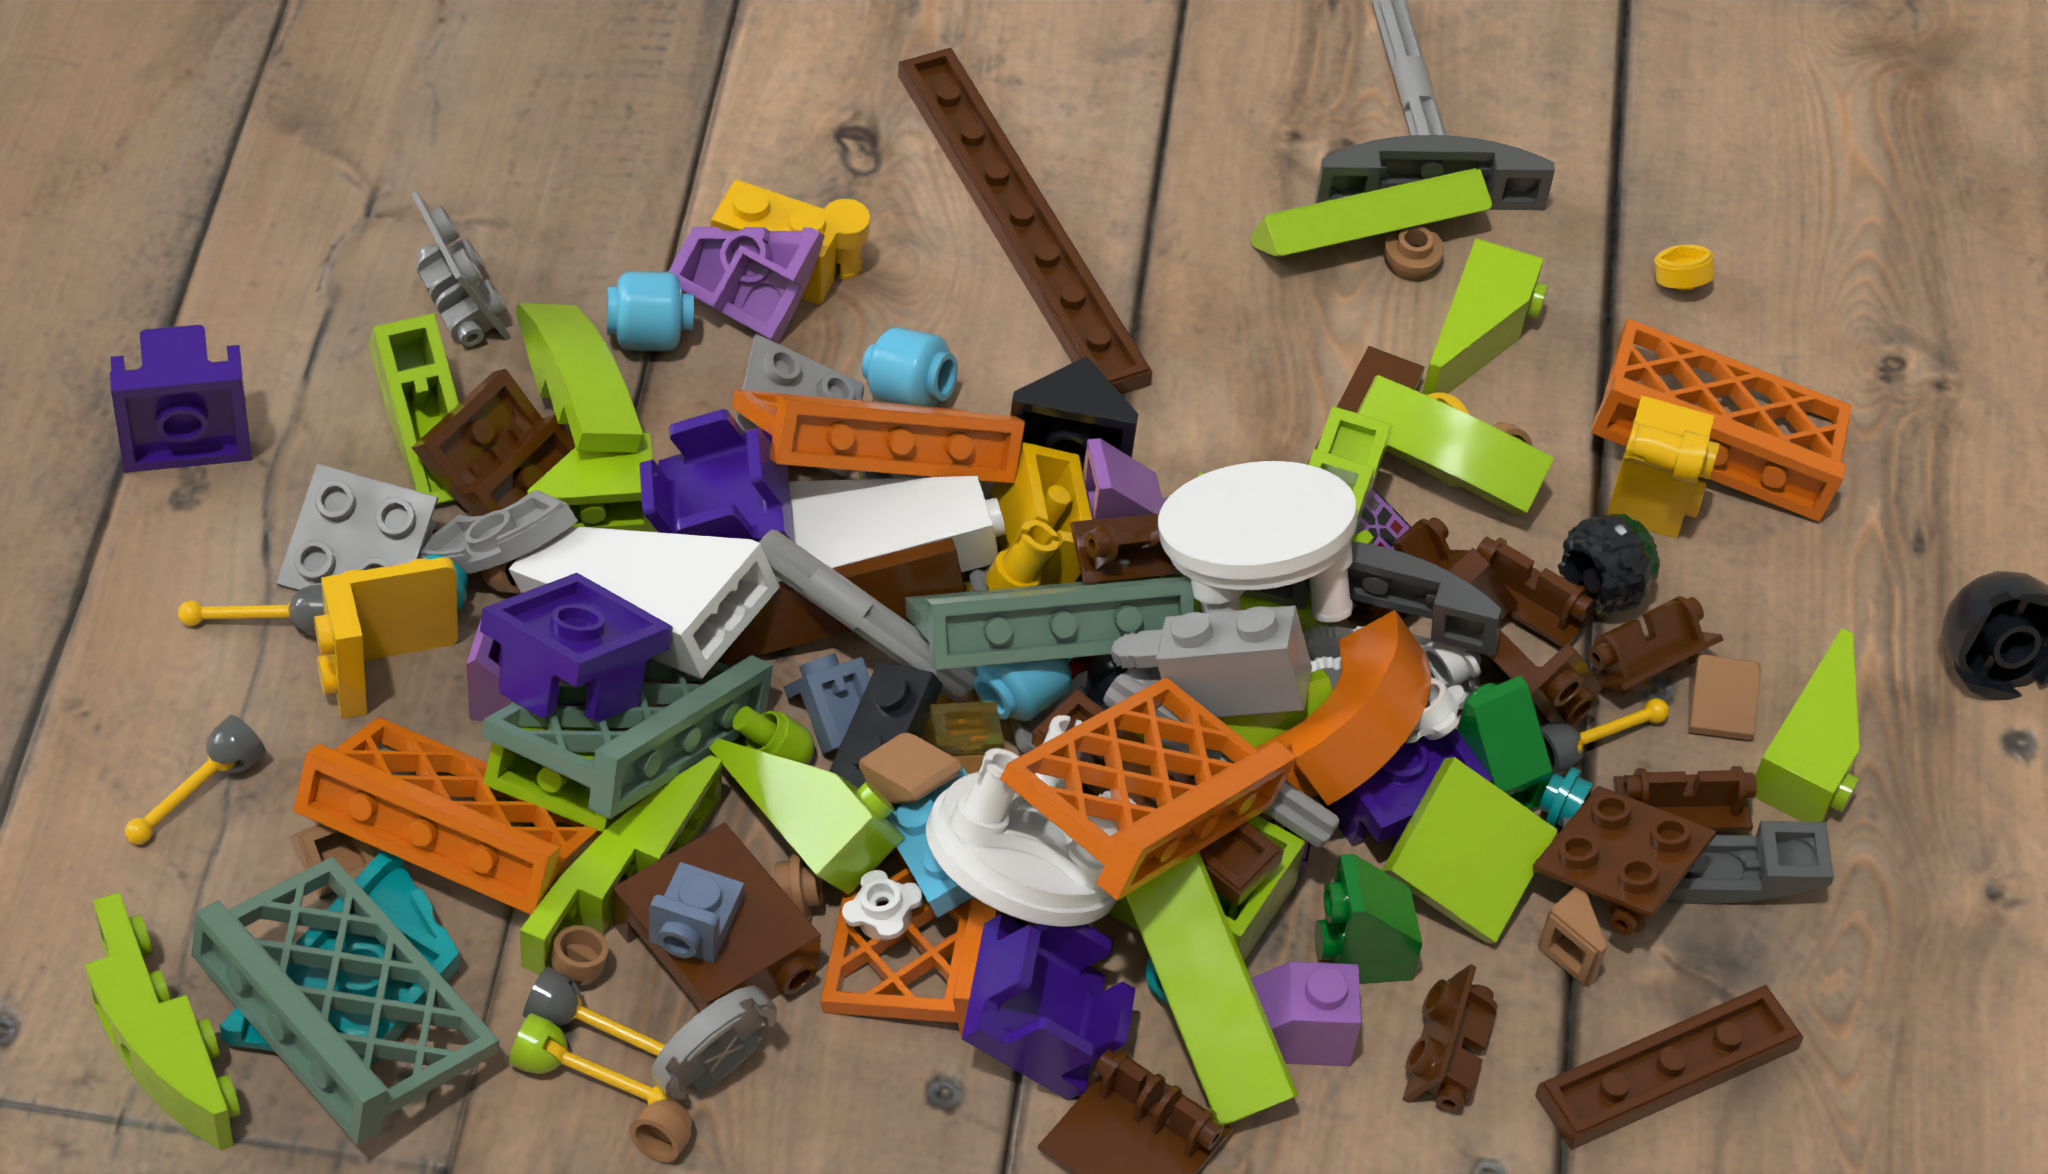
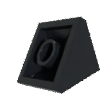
[1010,356,1139,473]

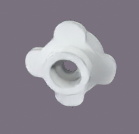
[1422,641,1481,689]
[1405,679,1467,743]
[842,870,923,941]

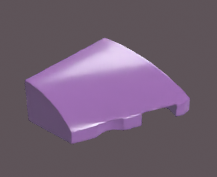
[668,227,825,344]

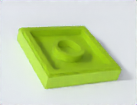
[1382,757,1558,943]

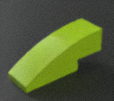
[1357,375,1555,515]

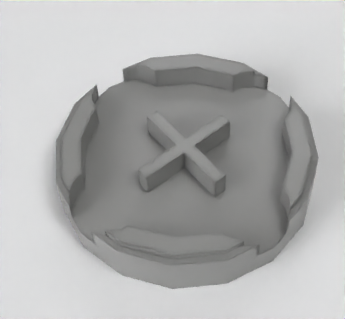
[651,985,777,1100]

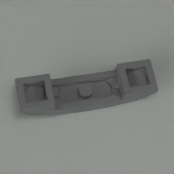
[1315,135,1555,210]
[1242,541,1501,657]
[1561,817,1834,904]

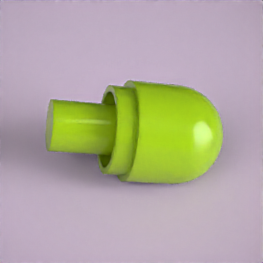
[732,706,814,765]

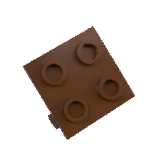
[1533,785,1716,936]
[1038,1049,1233,1174]

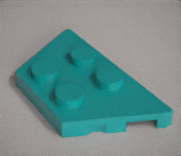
[219,850,460,1065]

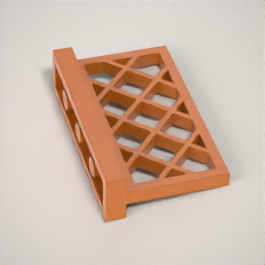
[1591,318,1852,522]
[732,389,1025,483]
[1000,677,1297,901]
[293,717,613,915]
[820,786,1010,1036]

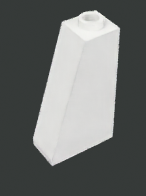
[775,476,1006,582]
[509,526,780,679]

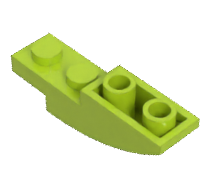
[84,892,241,1150]

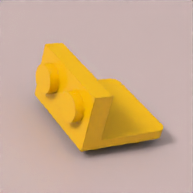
[314,557,458,719]

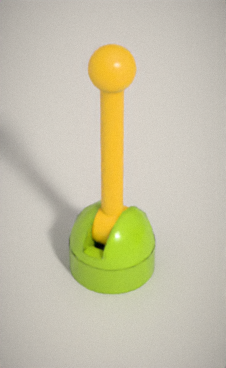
[508,1013,675,1105]

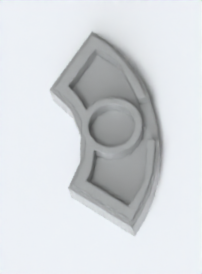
[418,490,578,574]

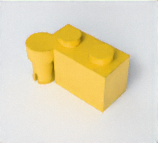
[711,179,870,305]
[1606,396,1720,539]
[985,442,1092,590]

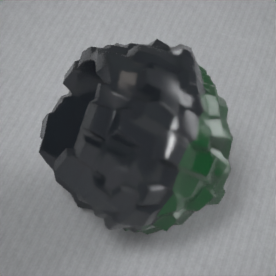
[1557,513,1660,614]

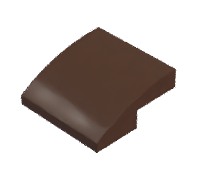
[411,368,575,517]

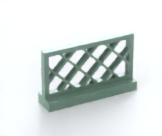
[905,576,1194,670]
[482,655,773,819]
[191,856,500,1146]

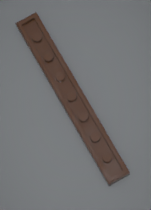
[898,47,1153,395]

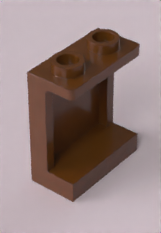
[1449,548,1602,724]
[612,822,821,1012]

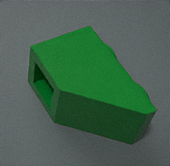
[1457,675,1553,812]
[1314,854,1423,984]

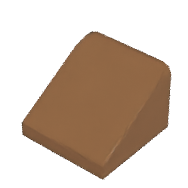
[1688,655,1761,741]
[859,733,963,805]
[290,824,377,897]
[1538,887,1607,988]

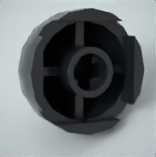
[1942,571,2048,700]

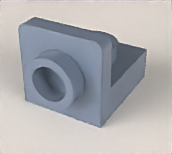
[783,653,870,754]
[649,862,744,963]

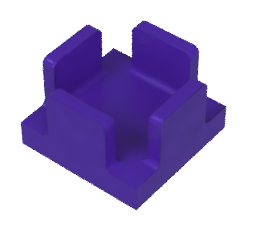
[110,325,252,473]
[640,409,794,542]
[480,573,673,723]
[1319,728,1493,849]
[961,913,1135,1100]

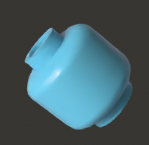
[607,271,694,351]
[862,327,958,407]
[974,658,1072,721]

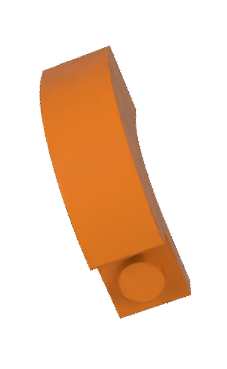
[1255,610,1431,820]

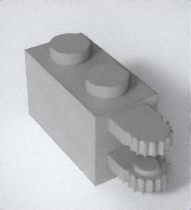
[1110,605,1312,717]

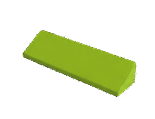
[1249,168,1492,256]
[1126,851,1299,1126]

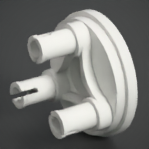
[1158,461,1357,623]
[926,715,1136,927]

